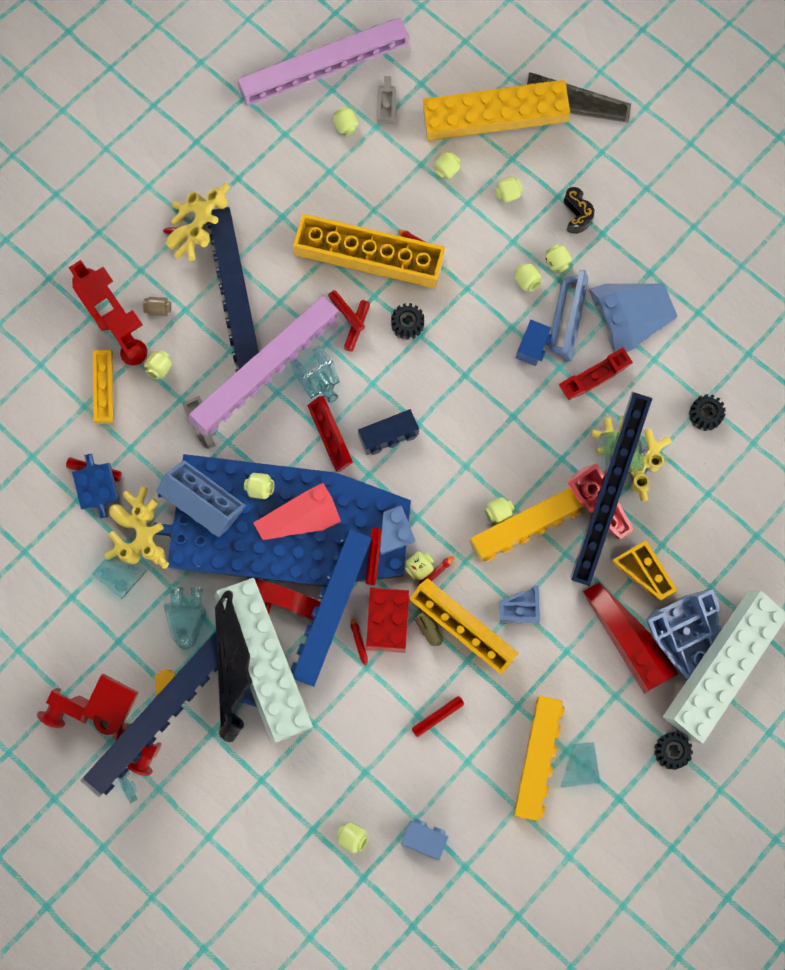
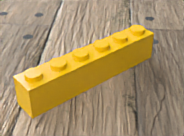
[469,488,584,562]
[409,578,519,675]
[513,695,565,822]

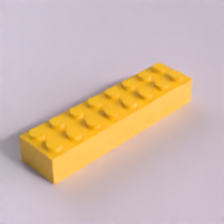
[423,80,570,141]
[293,213,445,289]

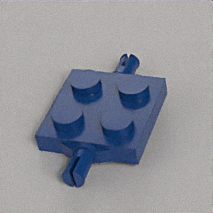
[72,453,119,519]

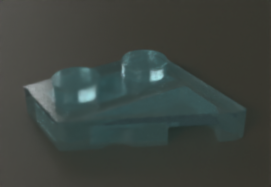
[92,559,147,599]
[560,742,600,788]
[117,767,138,804]

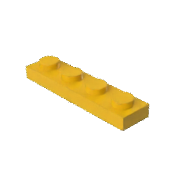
[92,349,114,424]

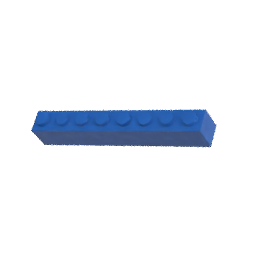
[290,529,372,687]

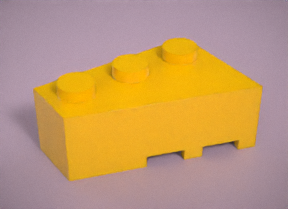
[612,540,678,603]

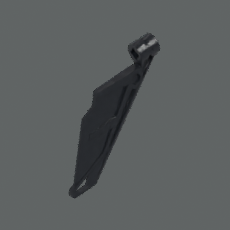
[215,590,252,742]

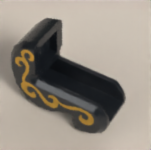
[564,187,595,234]

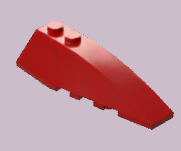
[583,582,678,694]

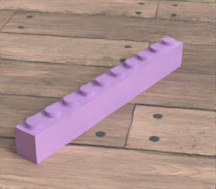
[238,18,409,106]
[188,296,339,437]

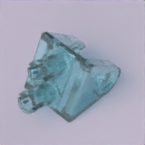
[289,345,340,403]
[164,587,206,650]

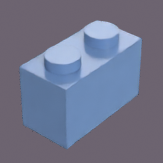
[401,819,449,860]

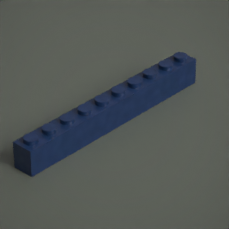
[207,207,259,372]
[570,392,653,586]
[80,631,218,797]

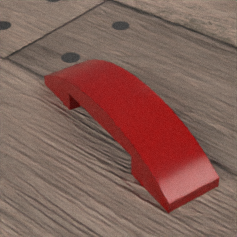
[559,347,633,401]
[247,578,320,620]

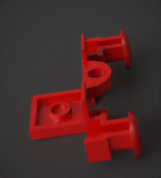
[68,260,148,366]
[37,674,162,776]

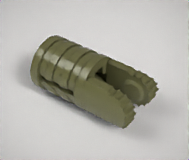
[414,612,443,646]

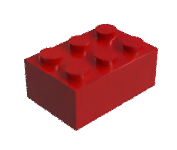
[366,588,409,653]

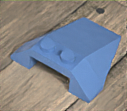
[589,284,677,352]
[646,589,721,681]

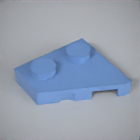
[379,505,416,555]
[499,585,540,623]

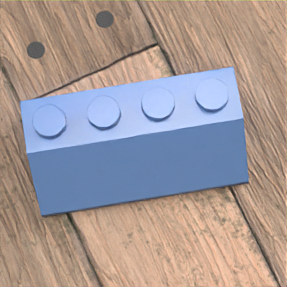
[156,460,246,537]

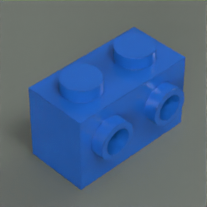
[515,319,552,366]

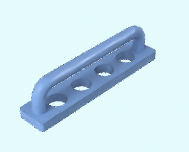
[549,270,588,361]

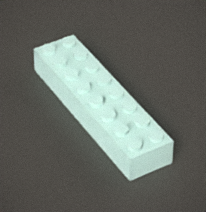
[214,578,313,745]
[663,590,785,744]

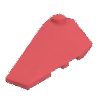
[568,464,634,540]
[253,483,341,541]

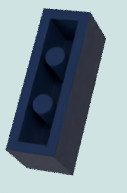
[358,409,419,455]

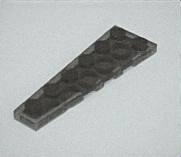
[527,72,631,123]

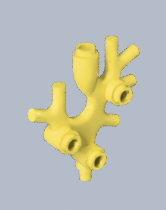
[165,182,231,261]
[591,415,672,502]
[104,486,169,569]

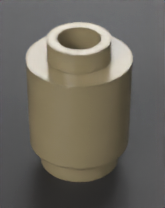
[143,297,171,316]

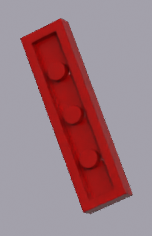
[307,396,353,472]

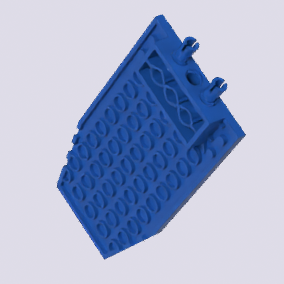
[153,454,411,587]

